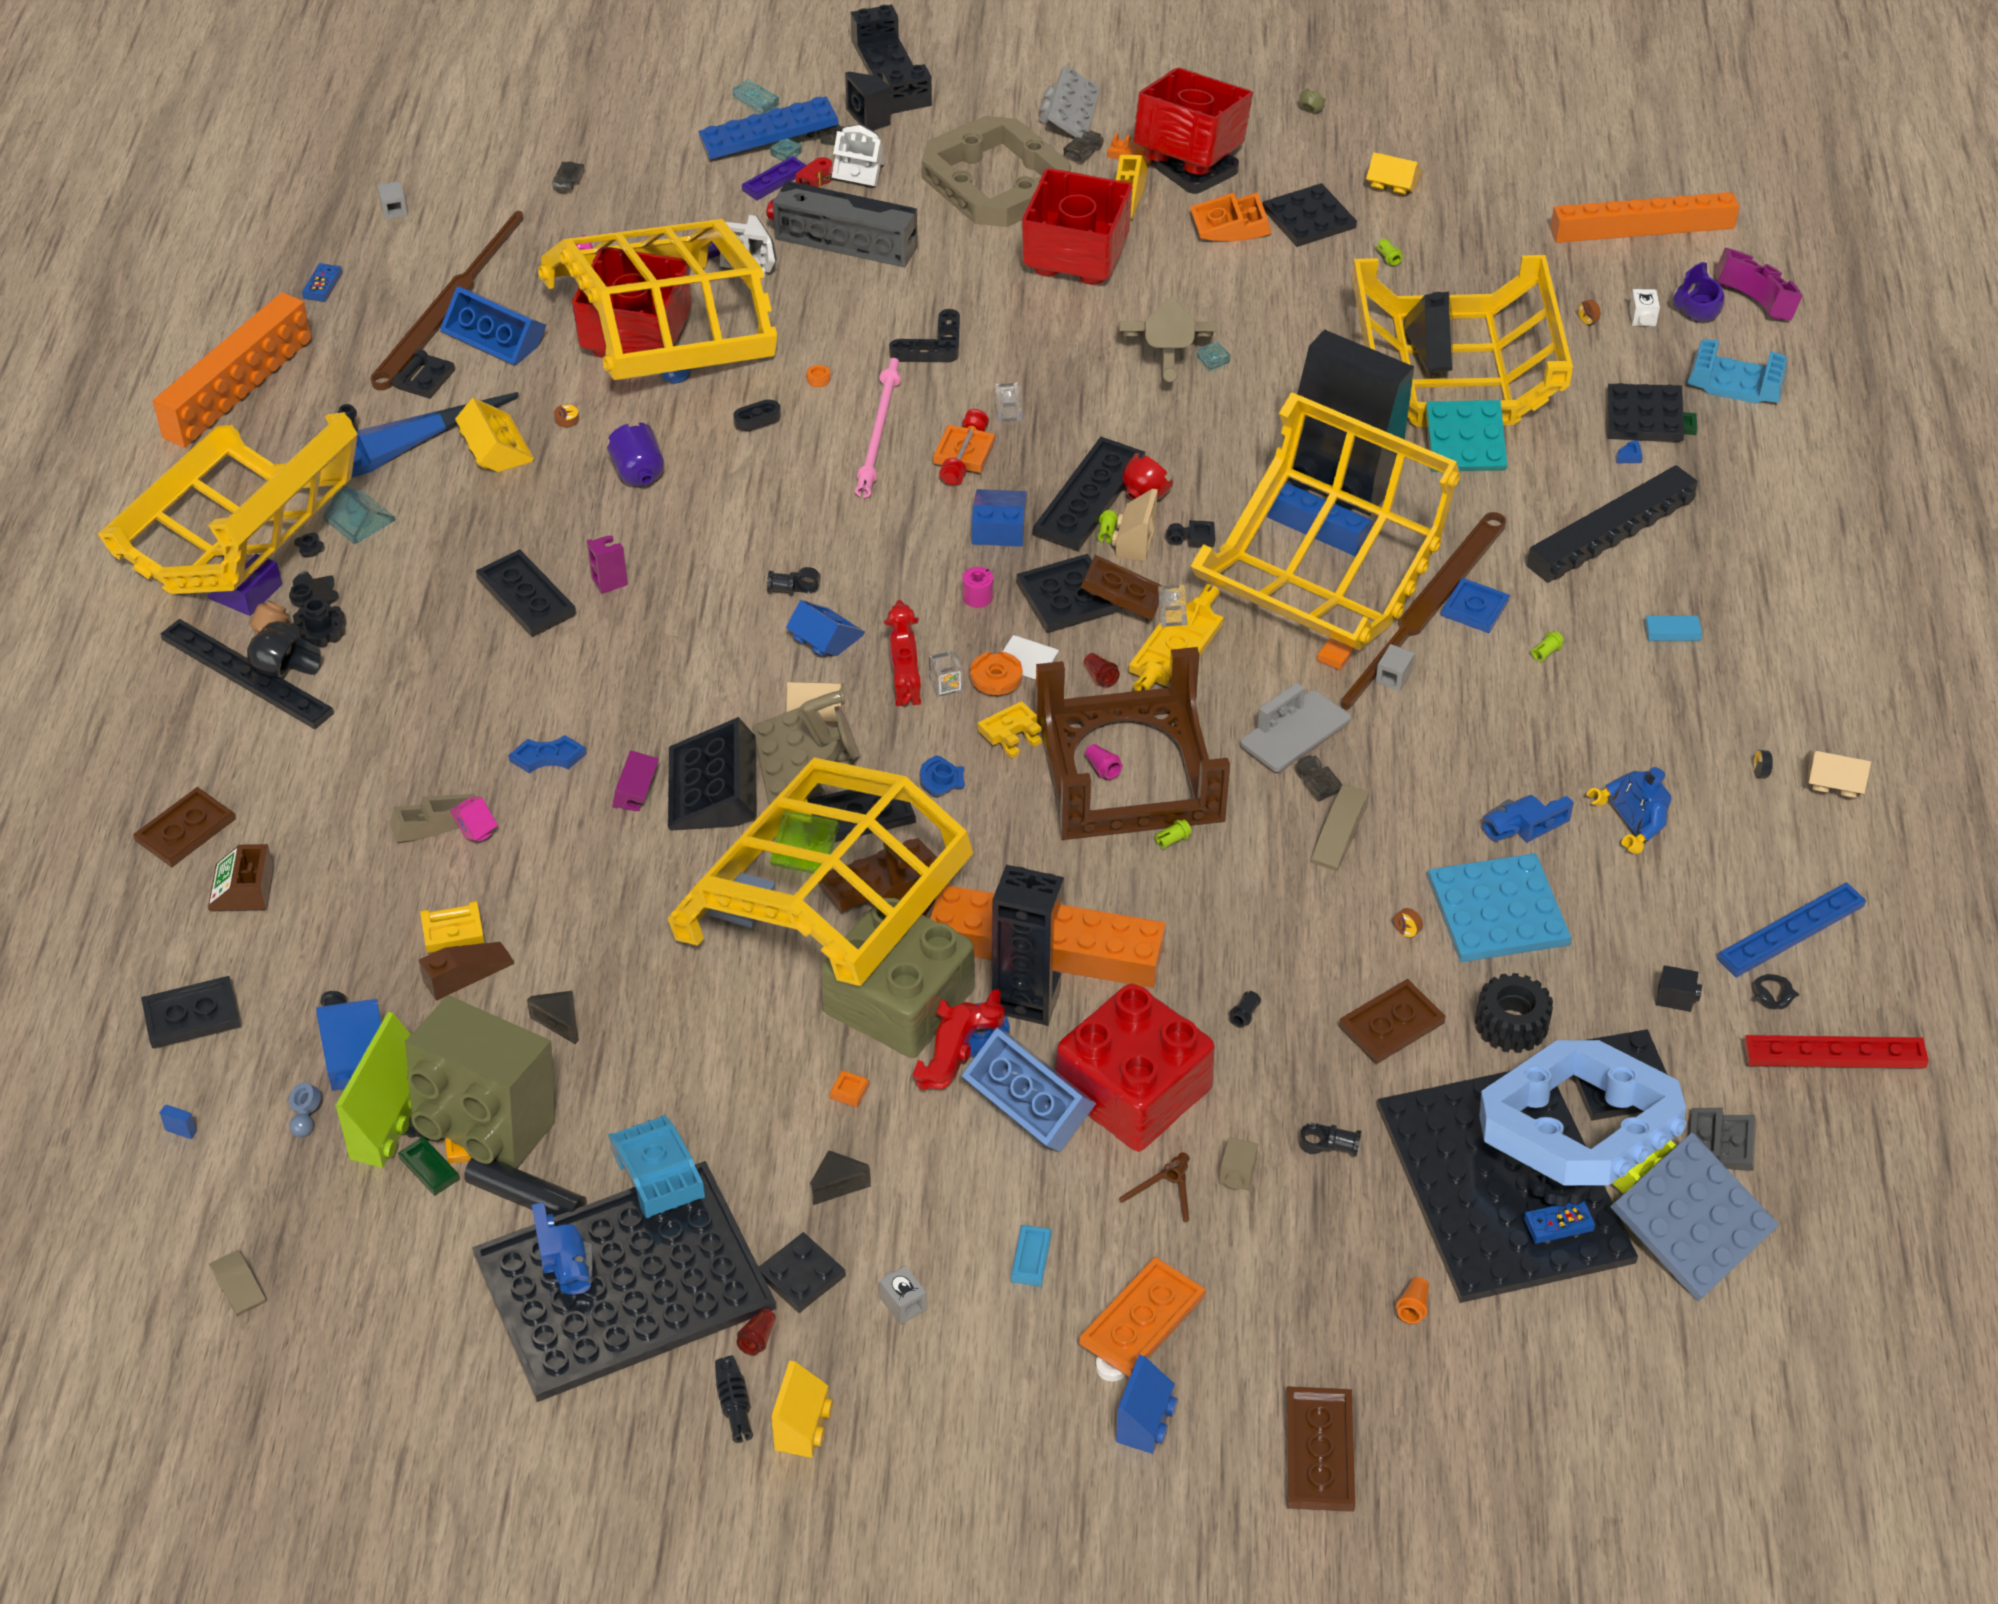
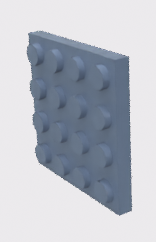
[1610,1132,1779,1301]

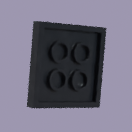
[1263,183,1357,247]
[1607,383,1684,441]
[1016,553,1119,632]
[1572,1029,1668,1121]

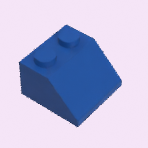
[786,600,865,656]
[1116,1355,1178,1454]

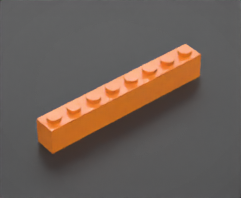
[1550,192,1740,243]

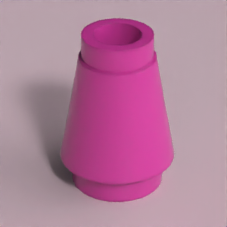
[1085,744,1123,779]

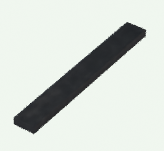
[160,619,334,730]

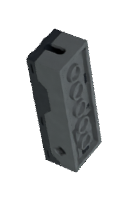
[766,180,918,268]

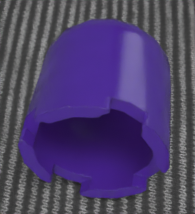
[607,422,664,486]

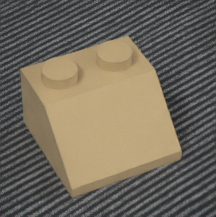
[1112,489,1158,561]
[1807,750,1871,798]

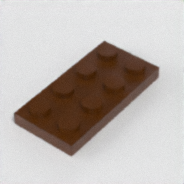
[1286,1386,1355,1512]

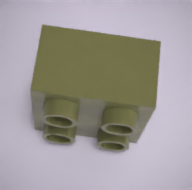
[405,995,555,1168]

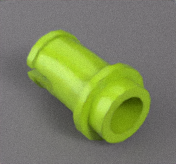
[1376,238,1403,266]
[1098,510,1118,543]
[1531,631,1564,662]
[1154,819,1192,850]

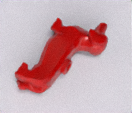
[884,600,921,706]
[912,989,1006,1090]

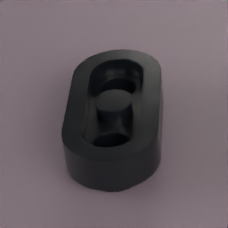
[733,399,781,431]

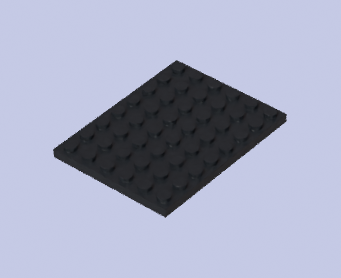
[1377,1071,1638,1303]
[472,1161,777,1402]

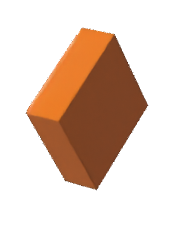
[1317,638,1353,670]
[830,1070,869,1107]

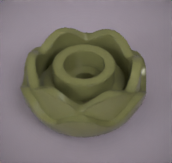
[1299,88,1326,113]

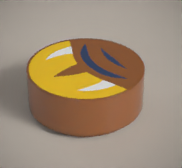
[1578,299,1601,325]
[554,404,579,427]
[1394,908,1423,938]

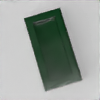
[398,1136,460,1196]

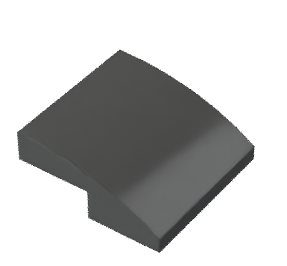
[1690,1108,1756,1170]

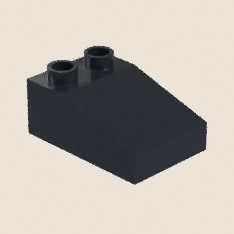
[1287,329,1414,516]

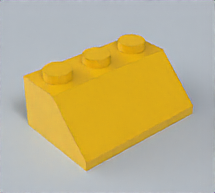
[455,397,534,472]

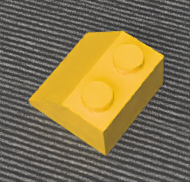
[1366,152,1423,195]
[771,1360,834,1458]

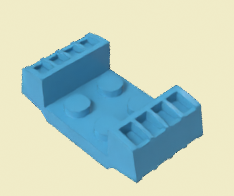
[1687,339,1787,403]
[608,1114,705,1218]

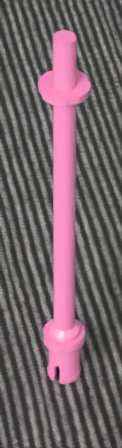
[855,358,901,498]

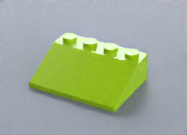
[336,1012,412,1168]

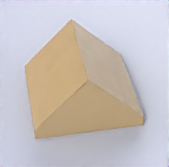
[786,682,844,725]

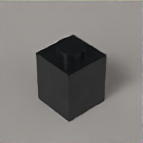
[1656,965,1702,1012]

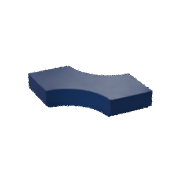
[508,735,587,774]

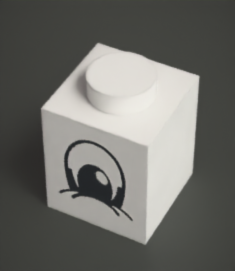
[1629,289,1660,326]

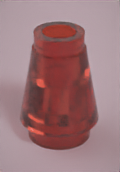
[1084,653,1120,687]
[736,1308,776,1356]

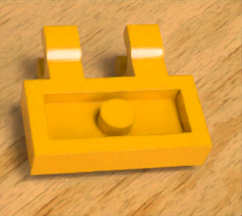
[977,701,1042,758]

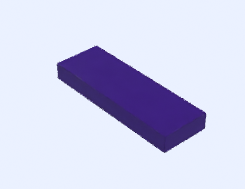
[742,156,806,201]

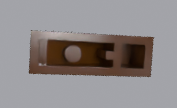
[419,942,514,1001]

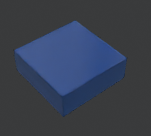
[159,1105,197,1139]

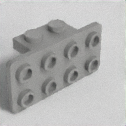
[1039,66,1099,141]
[1240,683,1351,772]

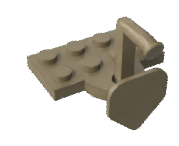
[1118,298,1217,383]
[752,688,860,805]

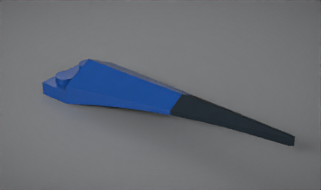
[334,392,518,478]

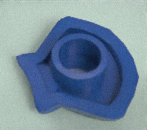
[920,755,965,797]

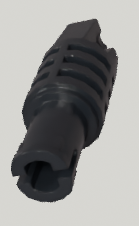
[715,1355,753,1443]

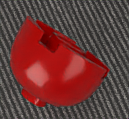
[1122,453,1173,501]

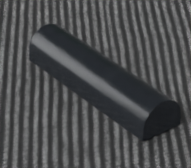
[465,1157,587,1217]

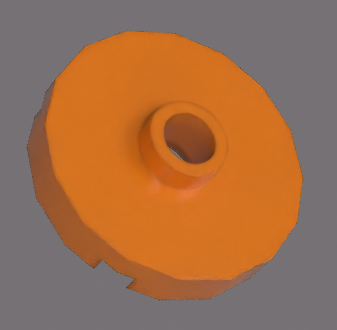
[970,651,1023,695]

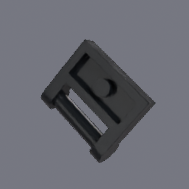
[392,349,455,399]

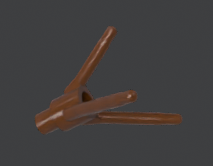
[1119,1152,1190,1222]

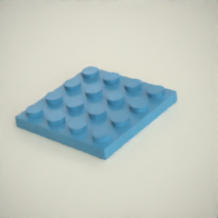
[1427,853,1572,962]

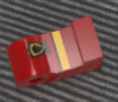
[796,157,833,188]

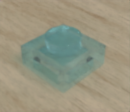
[770,139,802,161]
[1197,341,1231,370]

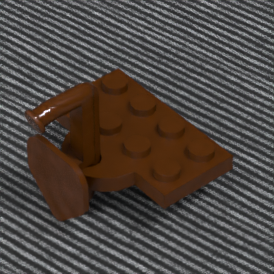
[818,838,937,916]

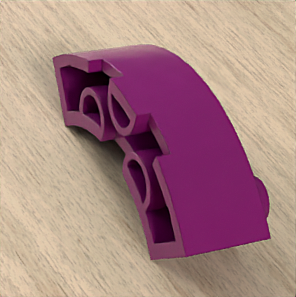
[1715,247,1802,321]

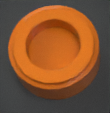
[806,365,831,387]

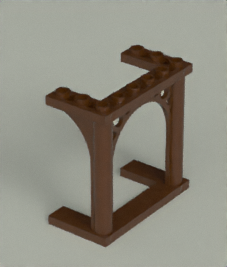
[1035,647,1230,840]

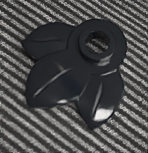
[289,571,339,606]

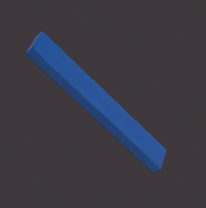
[1717,882,1866,978]

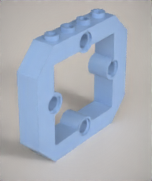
[1479,1040,1686,1185]

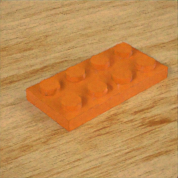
[1079,1257,1206,1377]

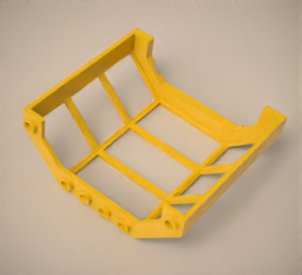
[538,219,777,380]
[1352,255,1573,427]
[1191,392,1460,650]
[97,412,358,594]
[667,758,973,986]

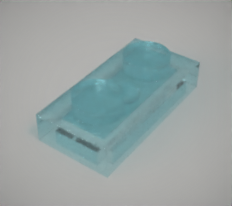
[732,79,779,113]

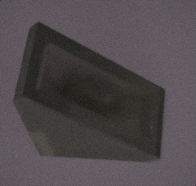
[527,990,579,1044]
[810,1150,871,1205]

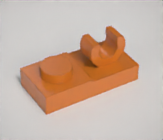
[1107,132,1153,165]

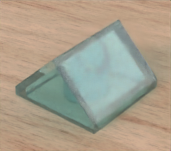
[323,486,396,544]

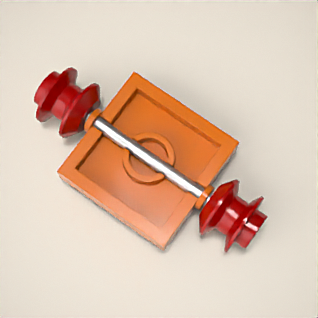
[933,409,995,485]

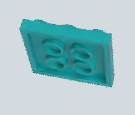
[1425,400,1507,472]

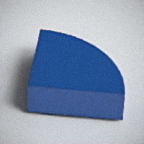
[1616,440,1643,464]

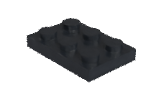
[141,976,241,1048]

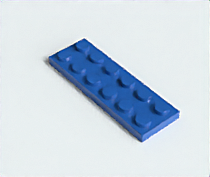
[699,96,839,159]

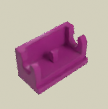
[587,536,628,594]
[612,750,659,812]

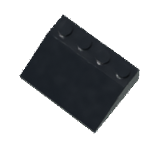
[668,717,757,831]

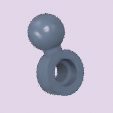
[289,1082,321,1138]

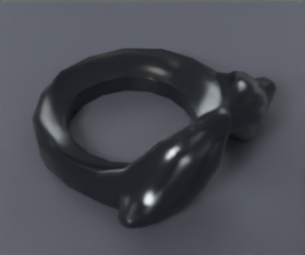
[1753,974,1799,1009]

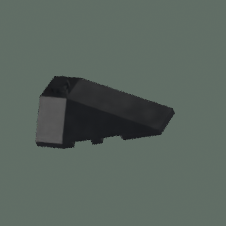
[1404,291,1453,373]

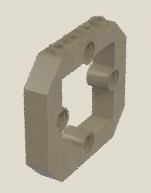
[922,116,1071,227]

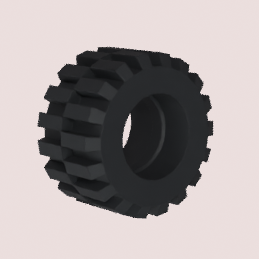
[1475,973,1553,1053]

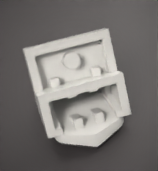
[832,124,885,187]
[720,215,777,277]

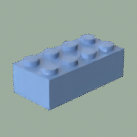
[962,1028,1096,1152]

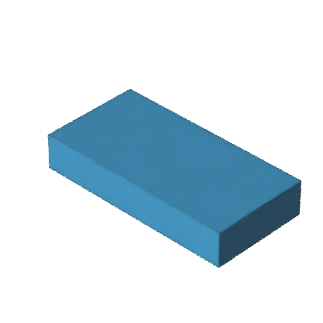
[1644,616,1702,641]
[1011,1225,1052,1287]

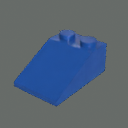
[972,489,1027,547]
[316,999,382,1091]

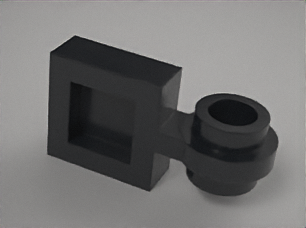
[1166,520,1216,547]

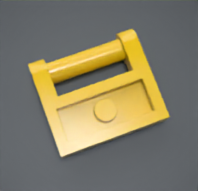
[420,901,485,953]

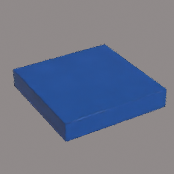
[1441,578,1510,633]

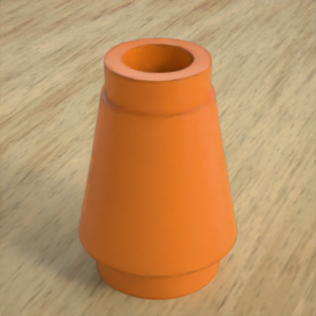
[1396,1277,1429,1324]

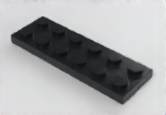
[1033,436,1145,550]

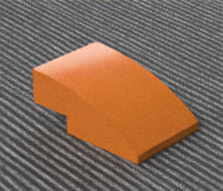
[1190,192,1272,241]

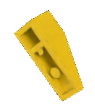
[1116,155,1148,219]

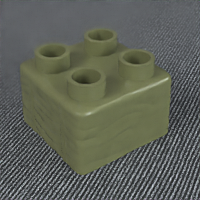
[821,898,976,1058]

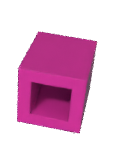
[449,796,498,841]

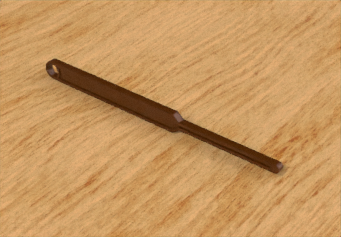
[371,211,523,390]
[1341,512,1506,710]

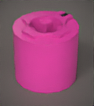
[962,567,994,608]

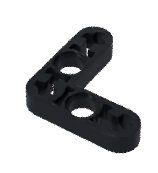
[1155,155,1239,194]
[889,309,960,363]

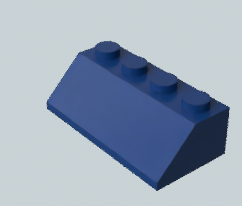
[440,286,546,365]
[1268,483,1375,557]

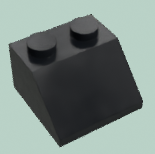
[845,71,892,131]

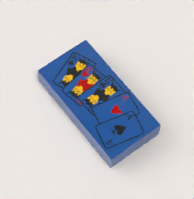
[302,263,342,302]
[1524,1201,1595,1244]

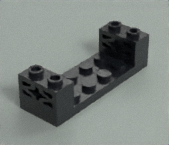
[850,4,932,114]
[992,864,1064,1026]

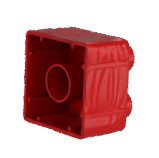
[1133,67,1253,174]
[1022,168,1133,285]
[572,247,692,358]
[1056,983,1215,1152]

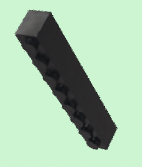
[1526,465,1698,583]

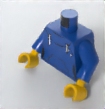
[1587,767,1672,854]

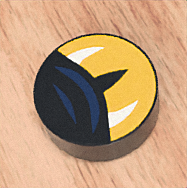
[1753,750,1773,778]

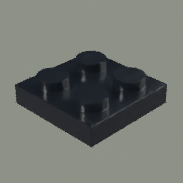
[759,1232,846,1313]

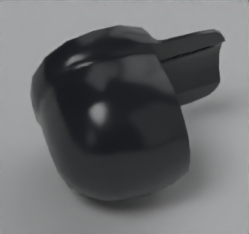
[247,621,321,677]

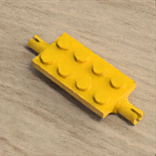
[1129,584,1224,691]

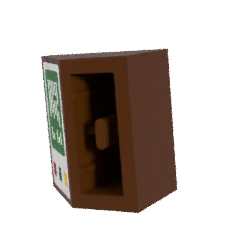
[208,844,273,910]

